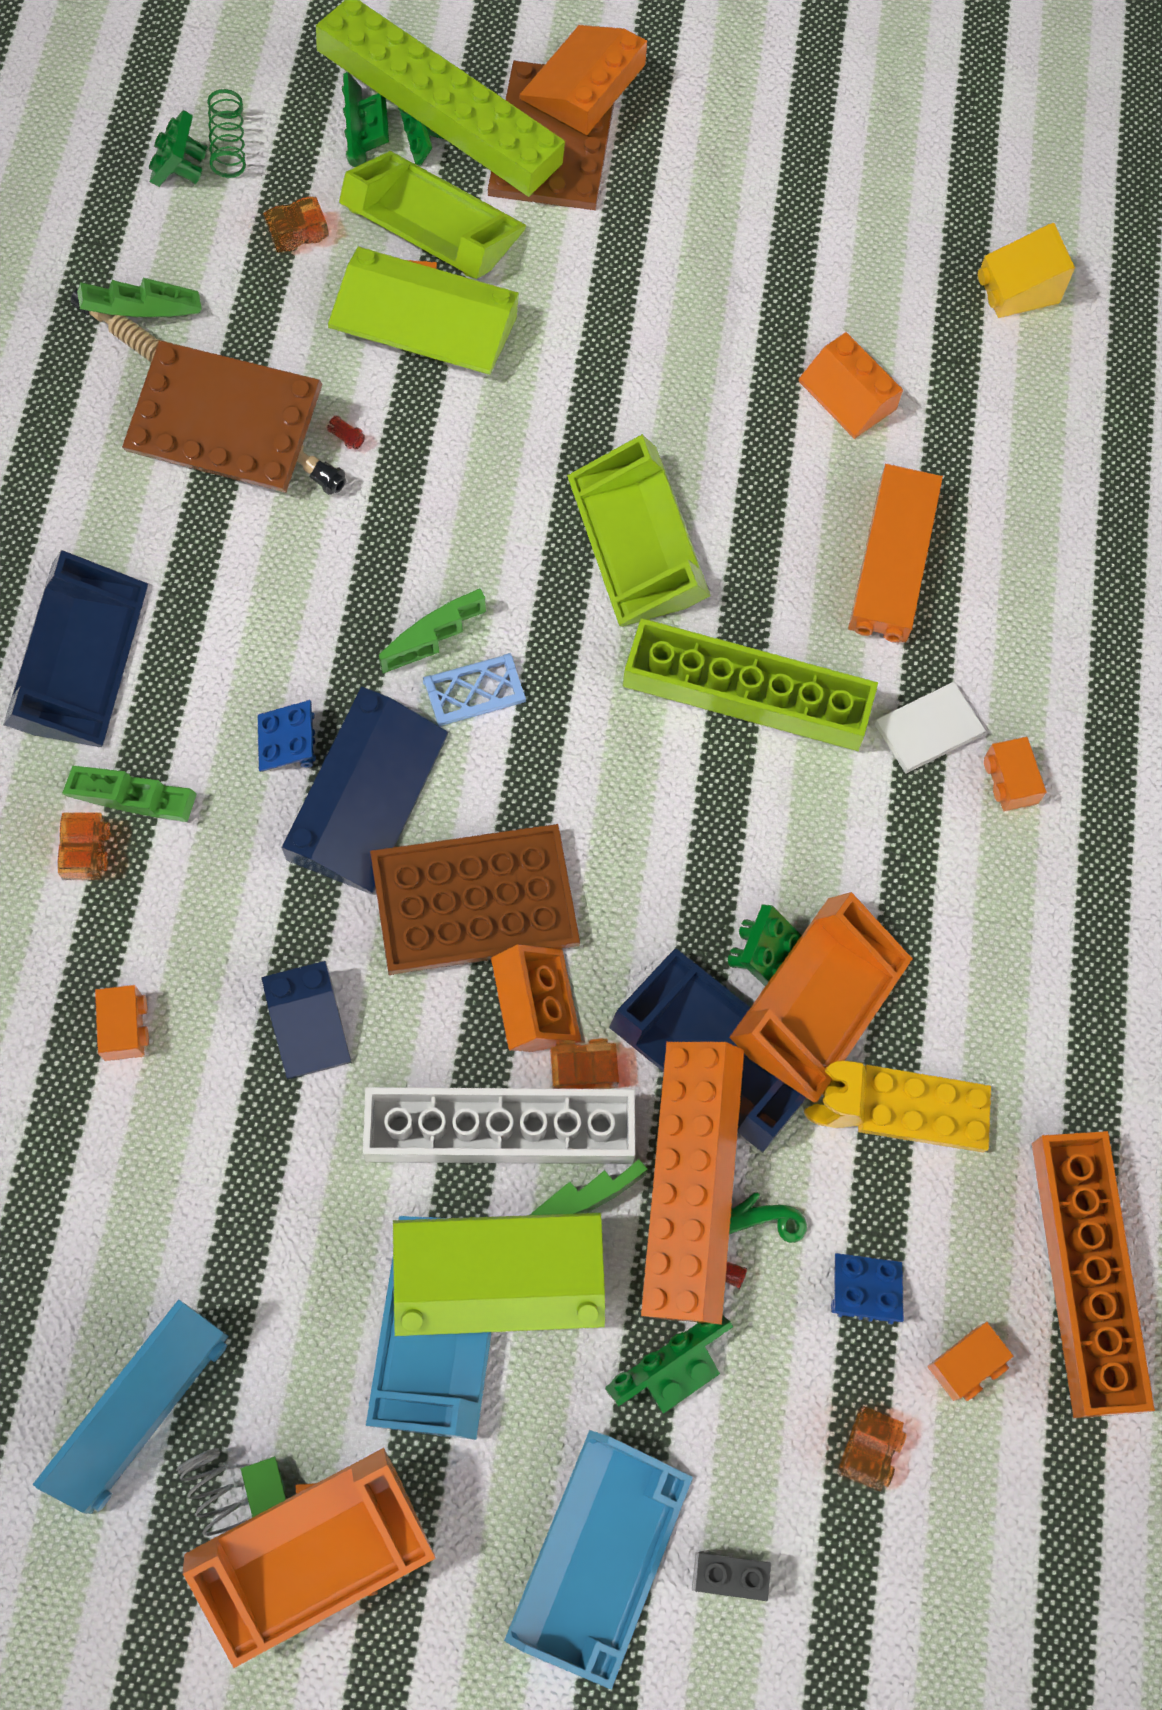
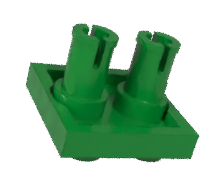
[149,110,208,187]
[728,904,802,986]

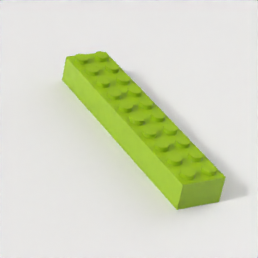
[316,0,565,197]

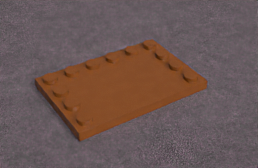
[488,60,615,211]
[122,340,323,493]
[370,824,580,975]

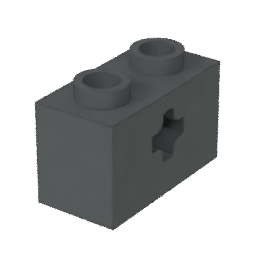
[692,1552,771,1601]

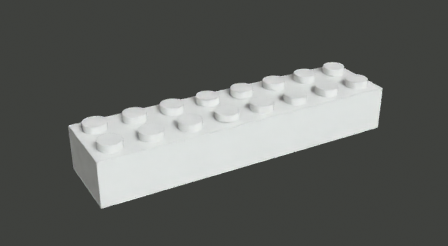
[363,1087,635,1164]

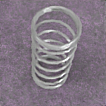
[176,1448,247,1536]

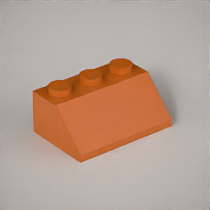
[799,332,903,439]
[491,944,581,1052]

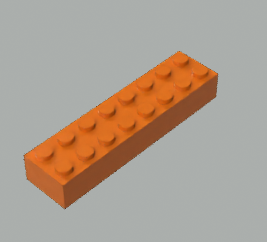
[641,1042,744,1325]
[1032,1131,1155,1418]

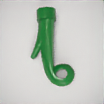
[729,1192,807,1243]

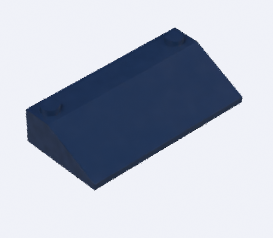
[3,550,148,747]
[281,686,448,895]
[609,948,807,1153]

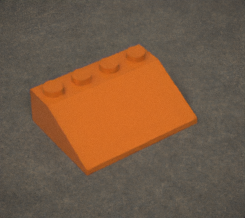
[519,25,647,135]

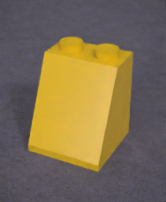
[978,223,1075,318]

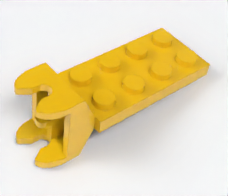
[804,1061,991,1153]

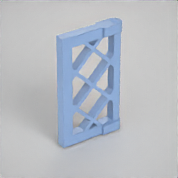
[423,653,526,726]

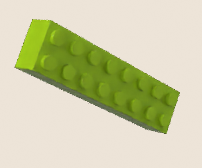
[622,618,878,751]

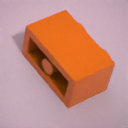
[984,737,1047,812]
[95,985,149,1061]
[927,1322,1014,1402]

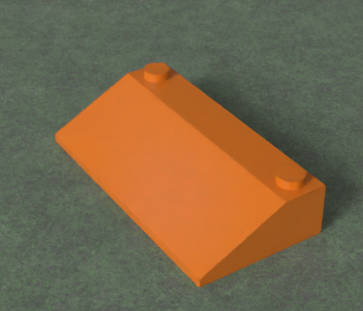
[729,892,913,1102]
[183,1448,436,1668]

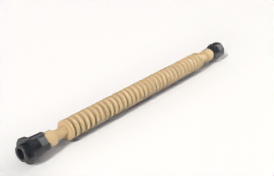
[71,288,346,495]

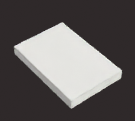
[874,682,986,774]

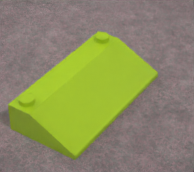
[339,151,526,279]
[328,247,519,375]
[567,434,711,627]
[393,1213,605,1336]

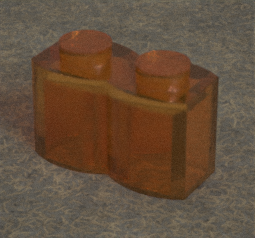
[263,197,329,252]
[58,813,110,880]
[550,1038,619,1089]
[837,1406,906,1492]

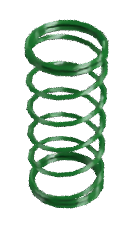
[207,89,246,178]

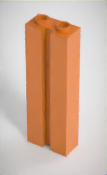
[848,463,943,643]

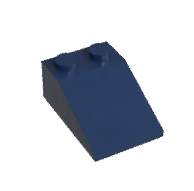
[261,961,352,1080]

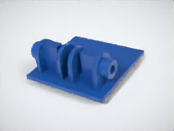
[258,700,316,772]
[831,1253,904,1324]

